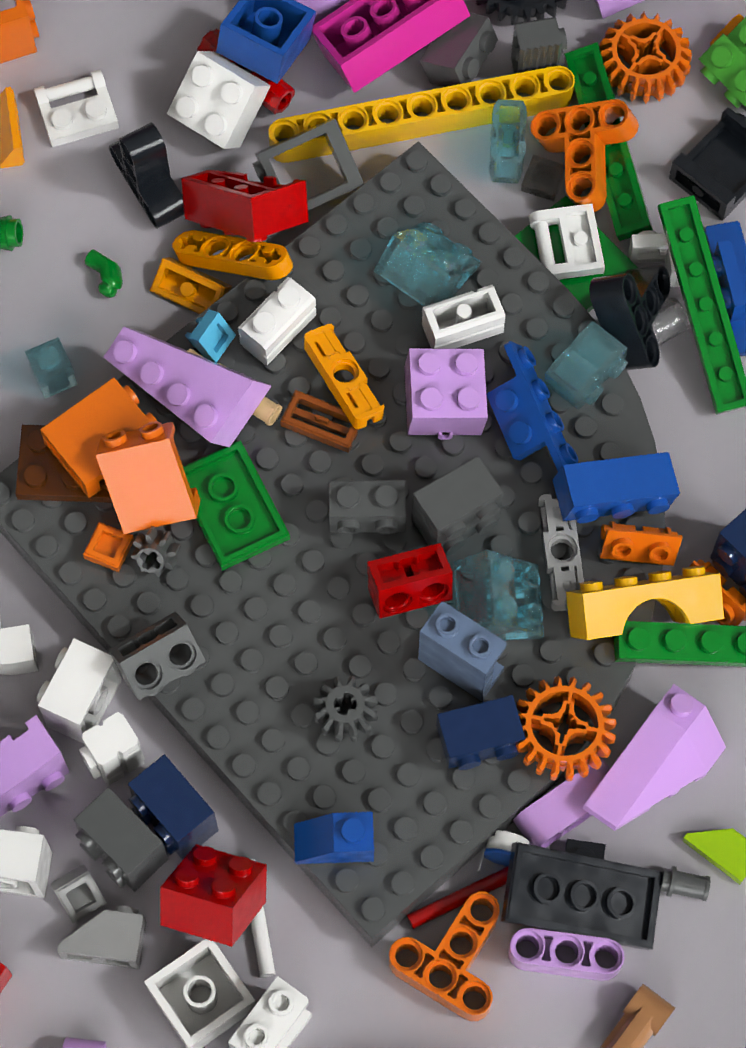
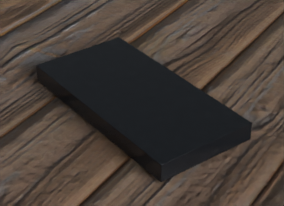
[501,842,663,950]

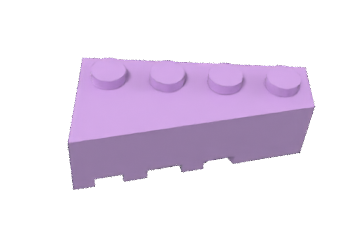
[103,327,271,447]
[0,715,69,817]

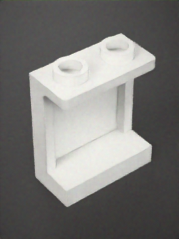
[228,976,312,1048]

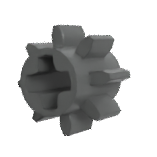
[131,526,181,577]

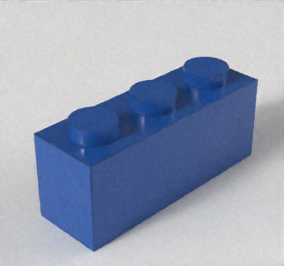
[552,452,680,523]

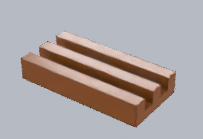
[280,390,359,453]

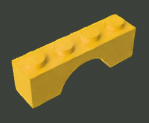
[566,566,724,640]

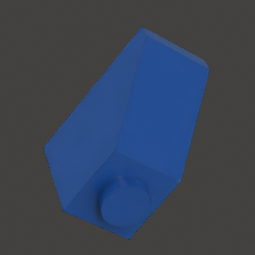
[294,812,374,864]

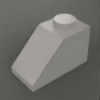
[57,906,147,969]

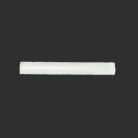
[250,859,276,978]

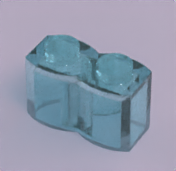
[489,99,527,184]
[544,321,628,409]

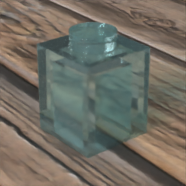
[25,337,78,399]

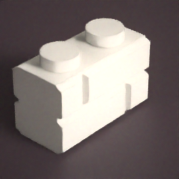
[238,277,316,365]
[422,285,505,349]
[79,712,144,785]

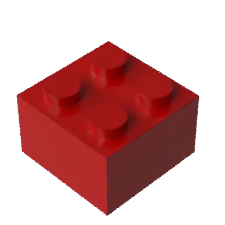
[160,844,267,947]

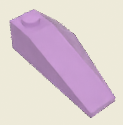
[583,684,726,831]

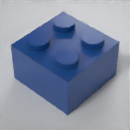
[216,0,316,84]

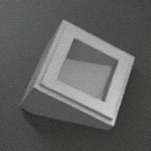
[51,865,107,923]

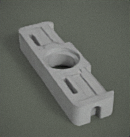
[538,494,584,611]

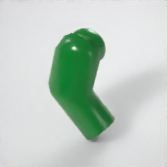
[84,249,123,298]

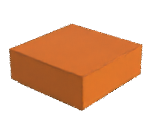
[83,522,135,573]

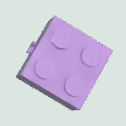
[404,348,488,440]

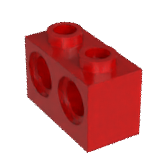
[367,543,453,619]

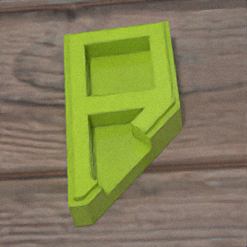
[682,828,746,885]

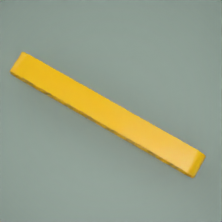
[269,66,575,163]

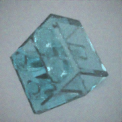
[374,222,481,307]
[453,550,544,641]

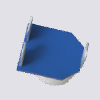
[478,830,530,875]

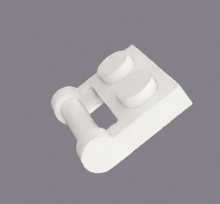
[34,69,119,147]
[528,203,605,280]

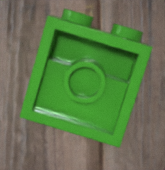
[699,17,746,109]

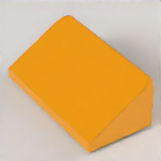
[0,87,25,168]
[149,257,232,314]

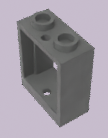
[252,118,364,210]

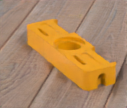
[303,324,385,429]

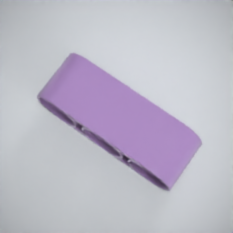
[513,758,610,848]
[508,928,625,981]

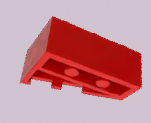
[181,170,309,242]

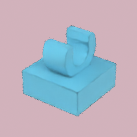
[185,310,236,363]

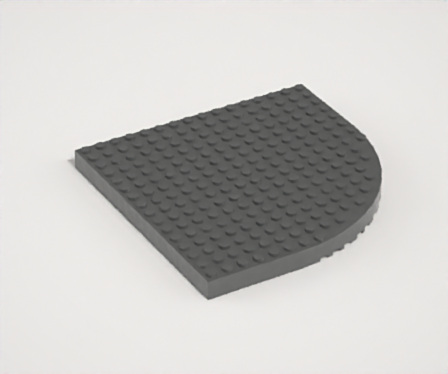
[0,141,666,947]

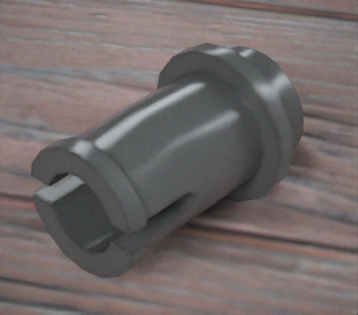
[660,866,711,901]

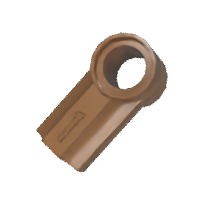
[600,984,675,1048]

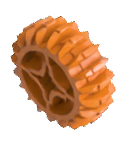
[599,12,692,104]
[516,676,616,782]

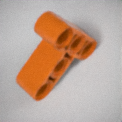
[530,99,639,212]
[389,892,500,1021]

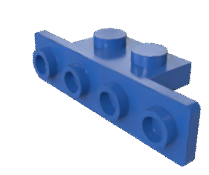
[705,221,746,356]
[486,341,578,471]

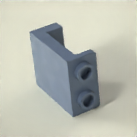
[418,602,507,701]

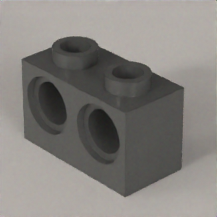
[108,611,206,700]

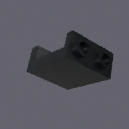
[669,107,746,221]

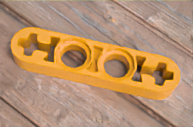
[172,230,293,280]

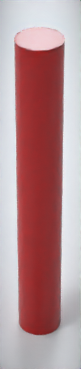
[406,866,509,929]

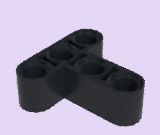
[109,122,184,229]
[589,265,670,370]

